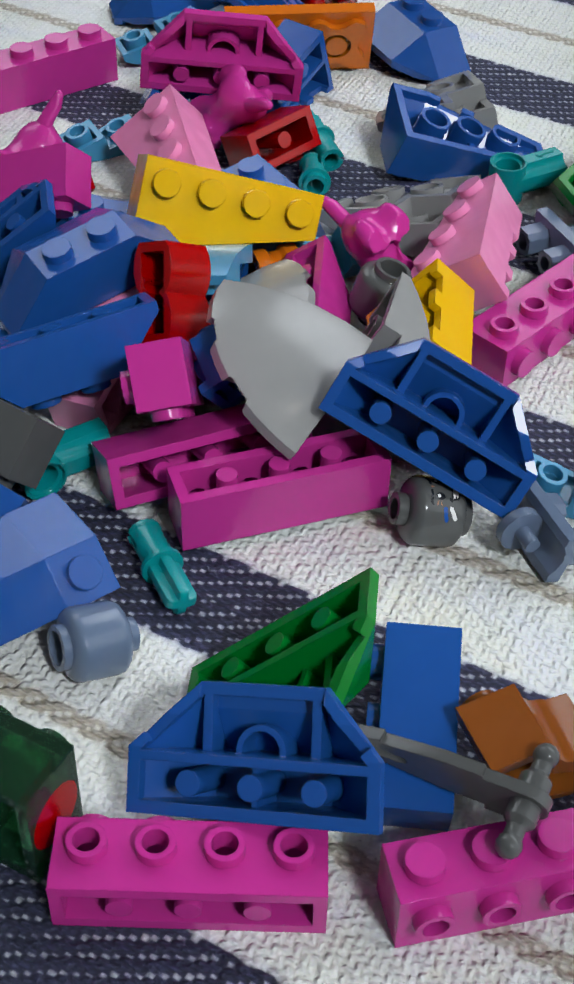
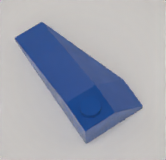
[380,83,543,181]
[0,492,121,646]

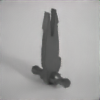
[357,724,560,860]

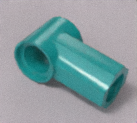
[488,147,568,205]
[18,417,110,500]

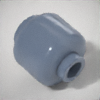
[47,600,140,683]

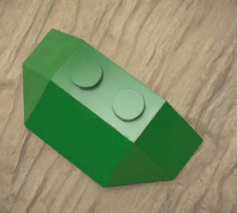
[187,567,379,707]

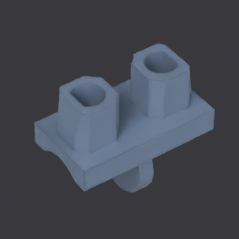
[516,206,574,274]
[496,480,574,582]

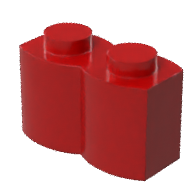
[134,240,211,344]

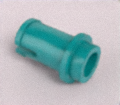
[298,152,331,195]

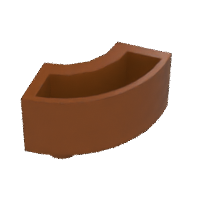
[455,684,574,799]

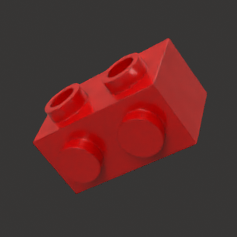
[220,105,322,168]

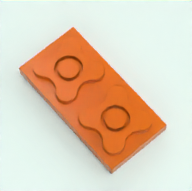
[224,2,376,70]

